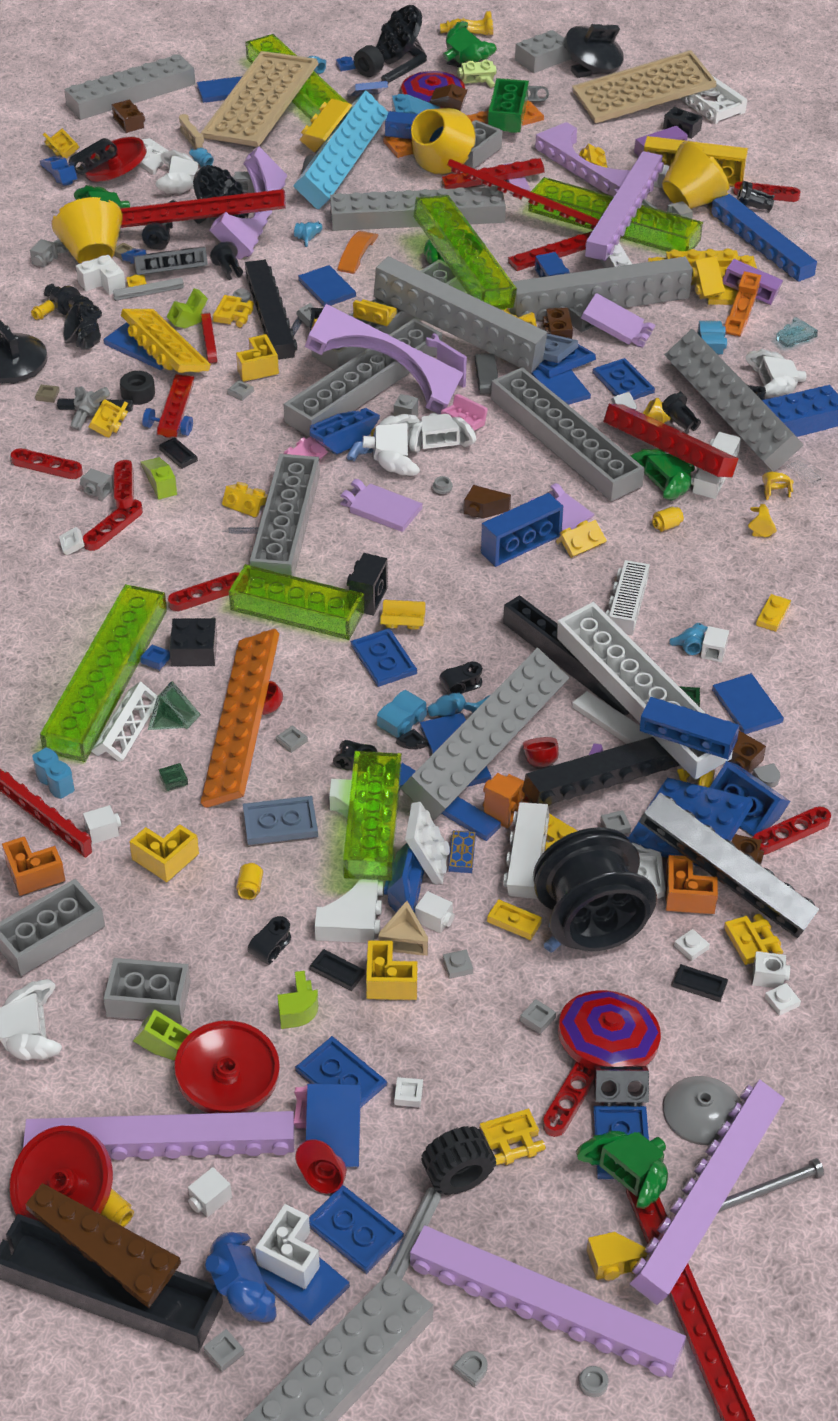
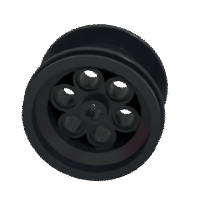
[533,827,657,951]

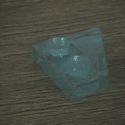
[776,317,818,347]

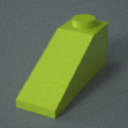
[140,457,177,500]
[133,1009,191,1061]

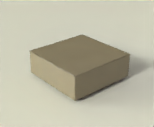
[114,243,136,260]
[35,384,60,403]

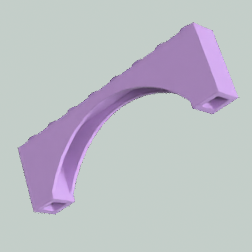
[535,122,654,198]
[210,146,287,259]
[304,304,463,414]

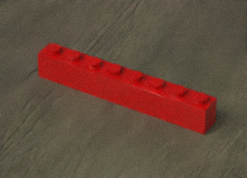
[603,403,739,478]

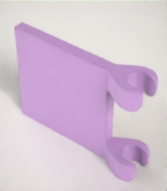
[426,333,467,388]
[528,483,594,531]

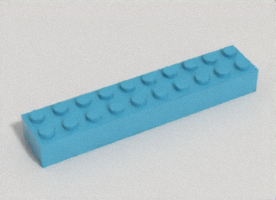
[293,90,388,210]

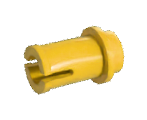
[31,300,55,320]

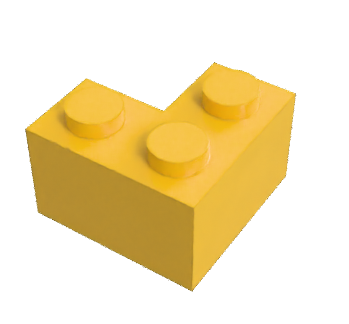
[691,256,725,300]
[236,334,279,382]
[129,824,199,882]
[366,940,418,1000]

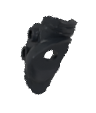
[63,295,102,349]

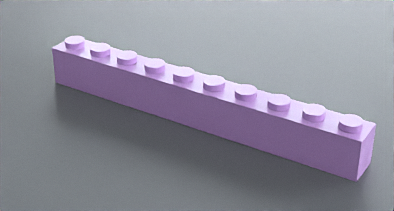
[585,151,664,261]
[630,1079,785,1305]
[23,1111,295,1160]
[410,1225,686,1378]

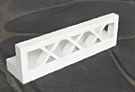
[91,681,160,762]

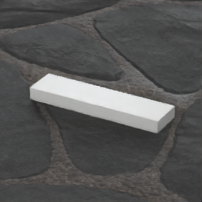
[572,691,652,744]

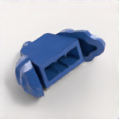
[205,1232,277,1323]

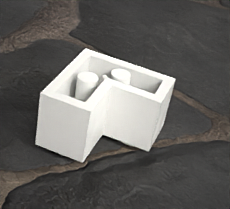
[76,255,126,295]
[255,1204,320,1289]

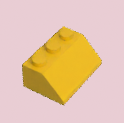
[299,98,352,152]

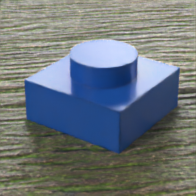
[336,56,356,71]
[121,249,146,264]
[141,644,171,670]

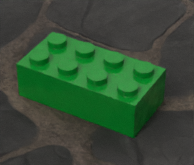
[488,78,529,133]

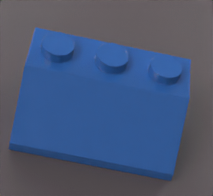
[709,761,791,836]

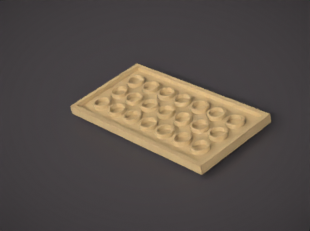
[572,50,716,123]
[201,51,318,147]

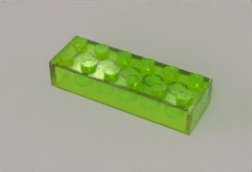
[229,564,364,640]
[343,751,402,881]

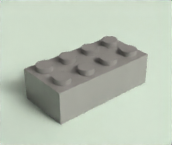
[0,879,105,976]

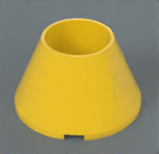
[411,108,475,175]
[662,141,730,209]
[51,197,123,264]

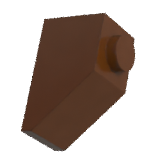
[430,84,468,111]
[464,485,511,519]

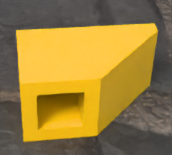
[587,1232,648,1281]

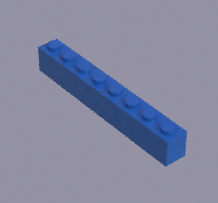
[711,194,817,282]

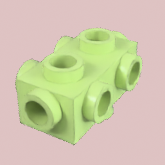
[457,60,496,88]

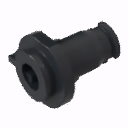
[737,181,775,212]
[142,222,173,250]
[210,242,243,280]
[44,284,81,315]
[662,391,701,434]

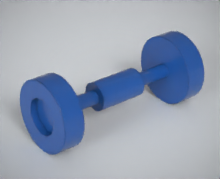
[142,408,193,436]

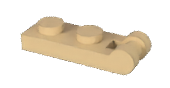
[179,114,204,150]

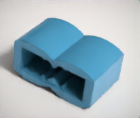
[698,321,727,354]
[377,690,427,738]
[32,748,75,799]

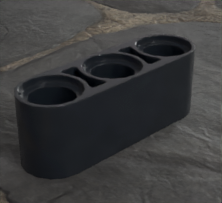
[69,138,117,175]

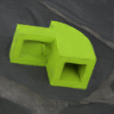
[167,288,208,328]
[277,970,319,1029]

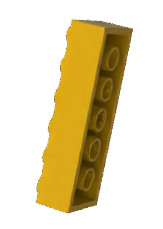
[644,136,748,187]

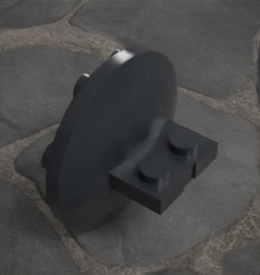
[376,5,426,64]
[564,24,624,74]
[193,165,249,224]
[0,320,48,384]

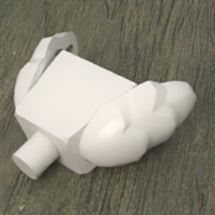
[155,150,198,194]
[746,349,806,399]
[408,413,477,453]
[362,414,420,476]
[0,979,62,1060]

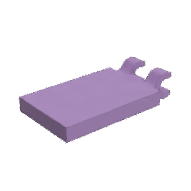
[581,293,655,348]
[341,479,423,532]

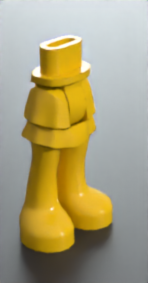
[440,11,493,35]

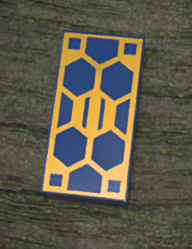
[449,830,476,873]

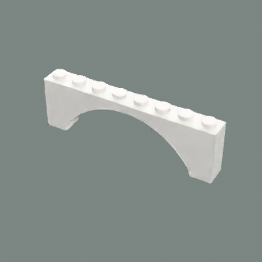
[315,779,391,943]

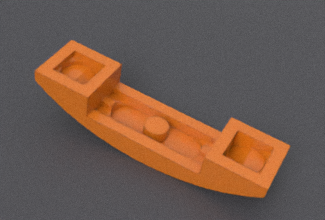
[338,231,378,274]
[724,271,762,337]

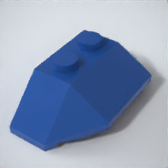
[309,408,380,454]
[384,843,425,913]

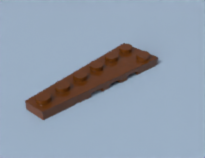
[25,1183,181,1308]

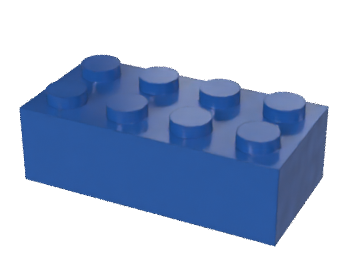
[762,385,838,437]
[481,492,564,567]

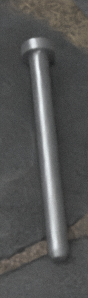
[718,1158,824,1212]

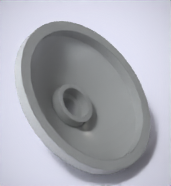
[664,1076,741,1145]

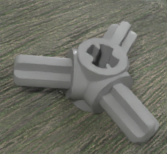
[71,386,110,430]

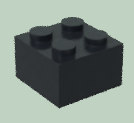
[347,553,388,616]
[170,618,217,667]

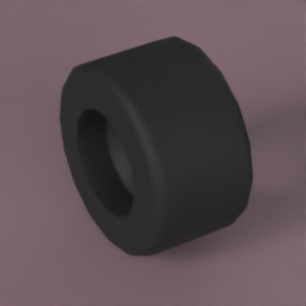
[354,45,384,77]
[120,371,155,405]

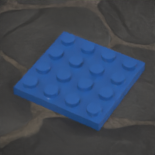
[628,777,753,867]

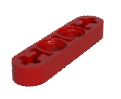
[733,182,801,202]
[201,313,217,363]
[10,448,83,479]
[114,460,134,509]
[83,499,143,551]
[168,572,246,612]
[753,806,831,855]
[543,1062,594,1137]

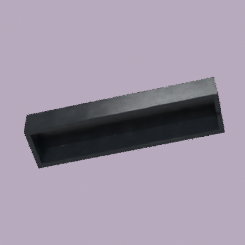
[0,1214,223,1352]

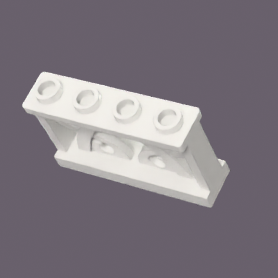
[680,76,747,124]

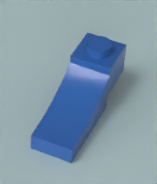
[40,156,78,186]

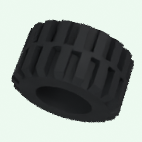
[421,1126,496,1195]

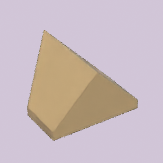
[378,901,428,956]

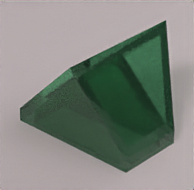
[148,681,201,730]

